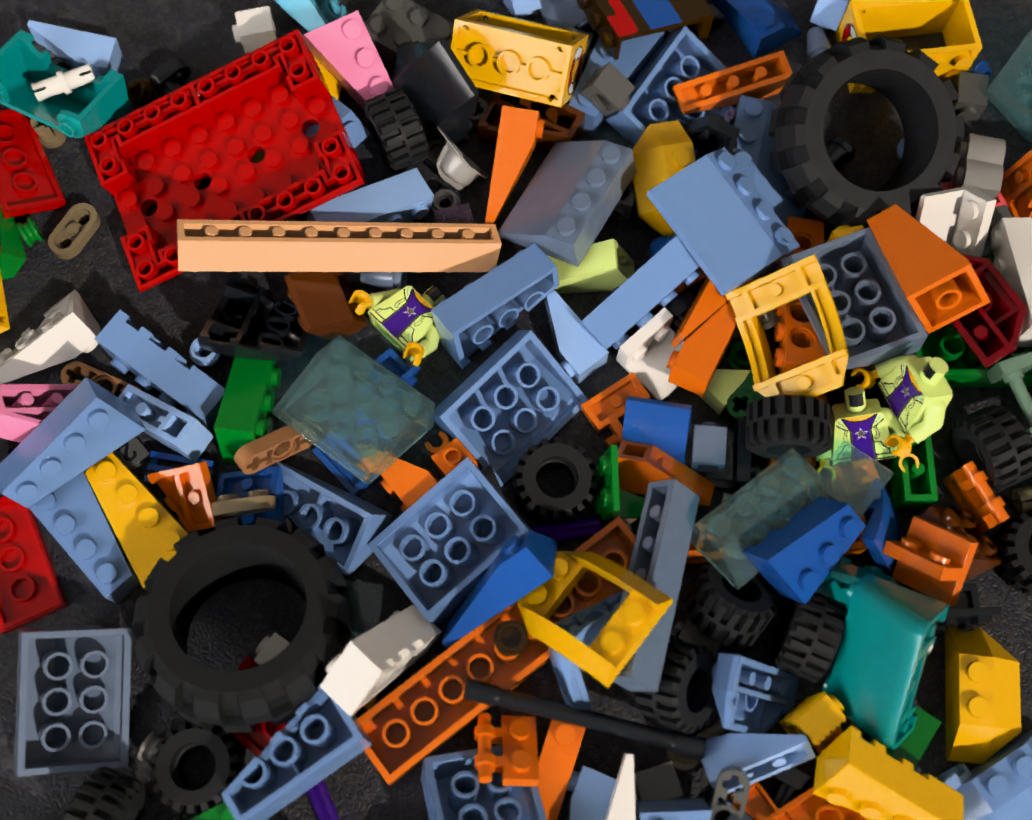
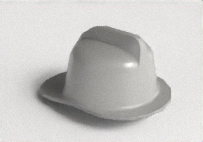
[436,126,488,190]

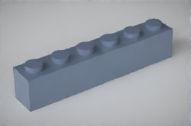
[613,479,700,692]

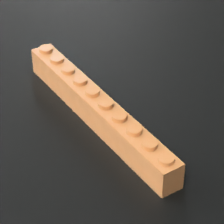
[177,219,502,273]

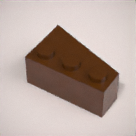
[478,92,585,151]

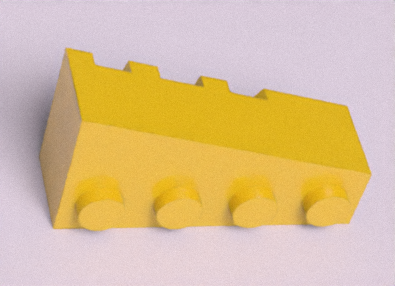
[85,452,189,592]
[813,725,964,820]

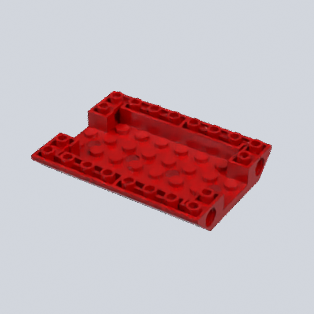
[84,29,365,292]

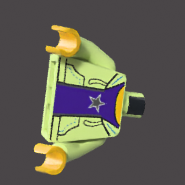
[348,285,445,367]
[851,354,953,457]
[814,386,919,483]

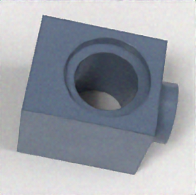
[691,422,727,474]

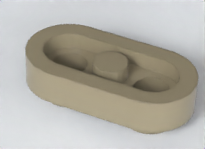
[48,203,101,259]
[212,490,277,517]

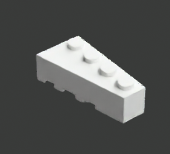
[988,217,1032,347]
[319,605,442,717]

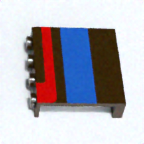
[577,0,714,60]

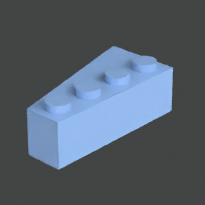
[306,168,434,223]

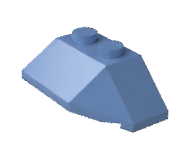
[712,653,800,734]
[956,729,1032,820]

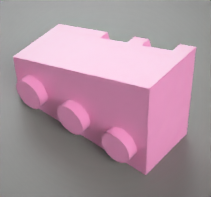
[303,10,394,110]
[0,384,79,443]

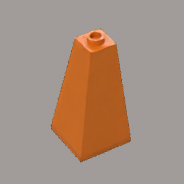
[866,204,990,334]

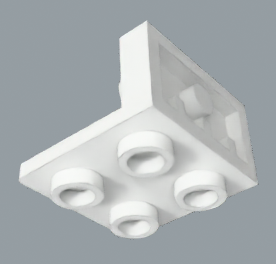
[915,186,997,257]
[616,307,684,401]

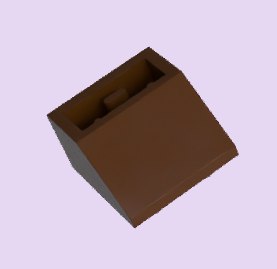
[284,272,368,343]
[903,506,1003,581]

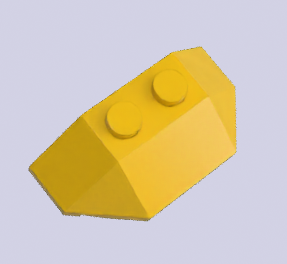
[632,120,696,238]
[945,626,1021,764]

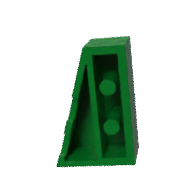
[214,357,281,465]

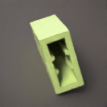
[548,239,635,294]

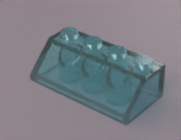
[690,448,829,591]

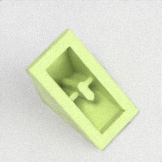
[698,369,751,415]

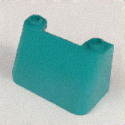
[0,29,130,138]
[822,574,949,750]

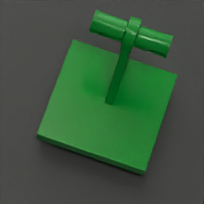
[593,445,645,524]

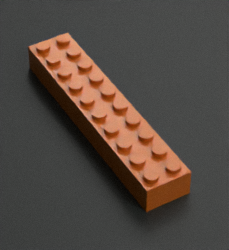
[358,516,636,785]

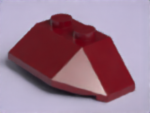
[950,254,1028,368]

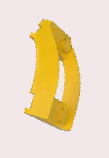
[725,254,849,398]
[517,551,674,688]

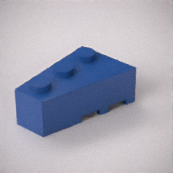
[742,497,866,604]

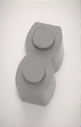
[952,133,1006,198]

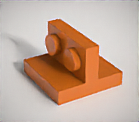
[882,516,979,606]

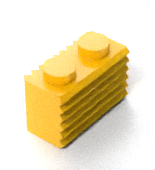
[779,692,846,746]

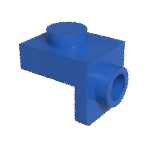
[366,347,421,397]

